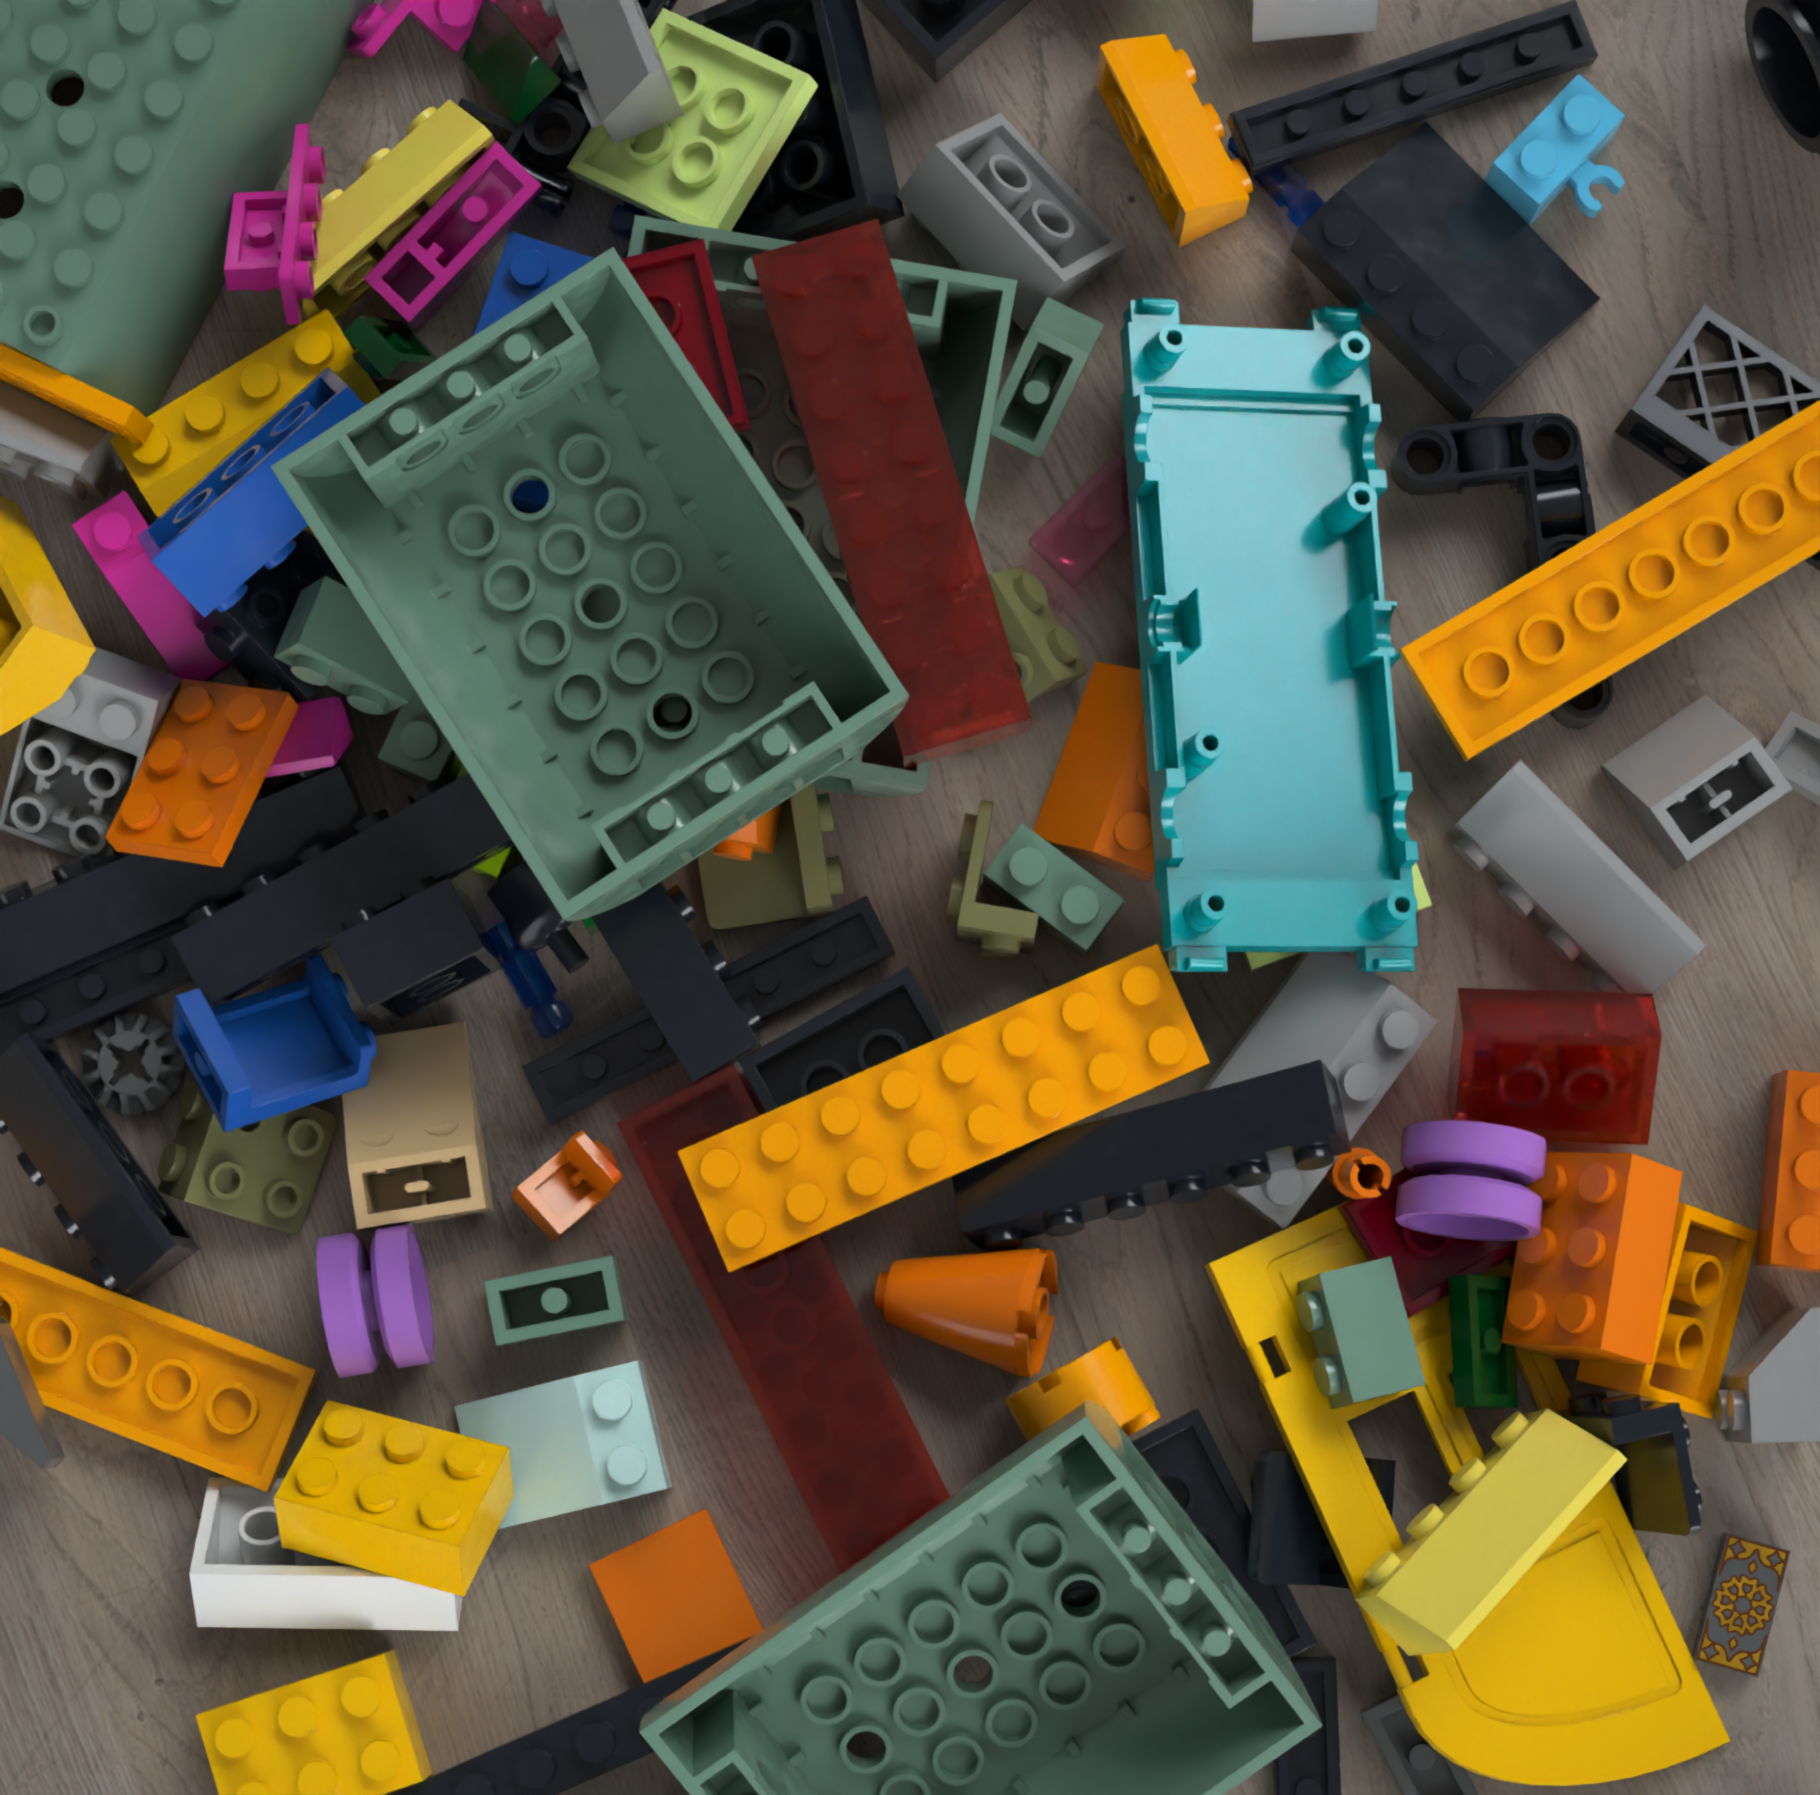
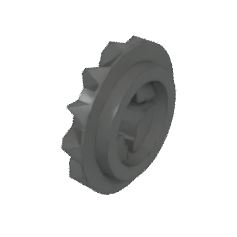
[81,1013,185,1115]

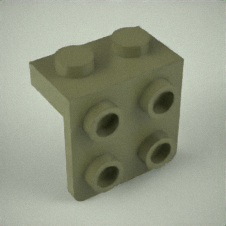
[941,565,1089,743]
[697,782,844,931]
[947,800,1039,962]
[157,1079,336,1234]

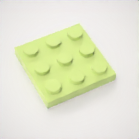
[567,8,819,231]

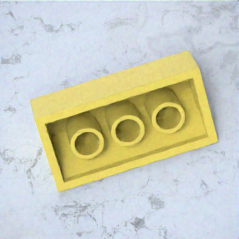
[277,99,495,321]
[1354,1408,1627,1656]

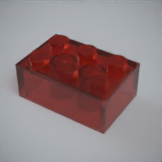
[1447,988,1662,1145]

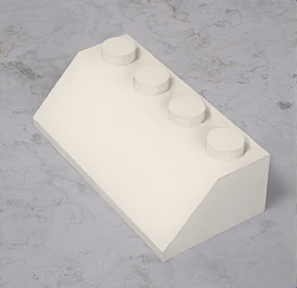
[189,1477,463,1631]

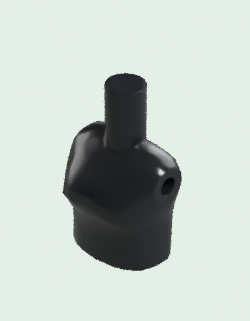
[487,859,590,974]

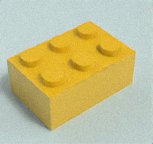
[274,1400,514,1597]
[195,1648,433,1795]

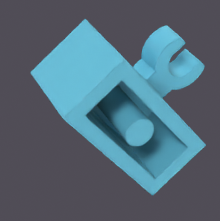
[1485,74,1625,225]

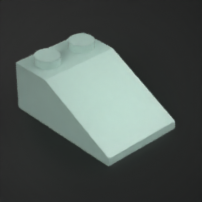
[454,1361,672,1529]

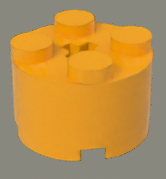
[1004,1336,1161,1442]

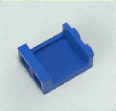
[172,954,377,1132]

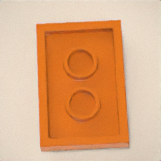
[105,679,299,867]

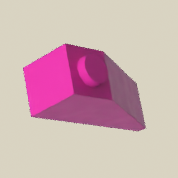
[363,141,543,331]
[71,490,232,682]

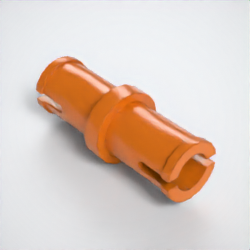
[1324,1147,1392,1199]

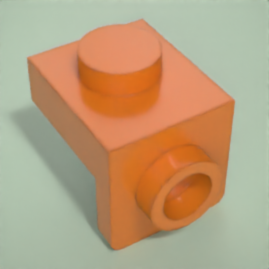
[511,1130,623,1243]

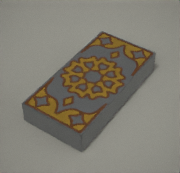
[1691,1532,1791,1678]

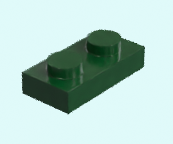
[343,315,438,383]
[1448,1274,1518,1410]

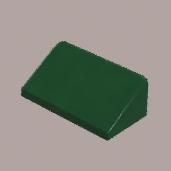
[463,0,562,125]

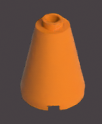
[875,1247,1058,1378]

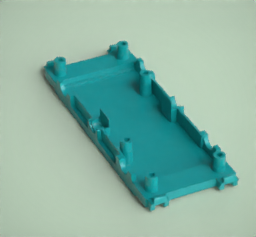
[1120,297,1419,972]

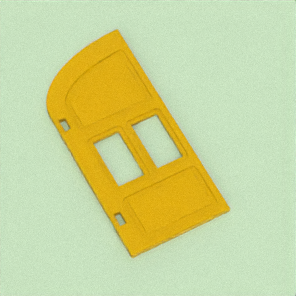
[1204,1199,1730,1786]

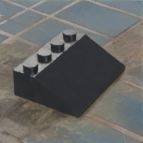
[686,0,905,245]
[1290,122,1600,422]

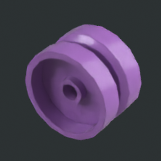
[1395,1120,1547,1241]
[316,1223,435,1378]

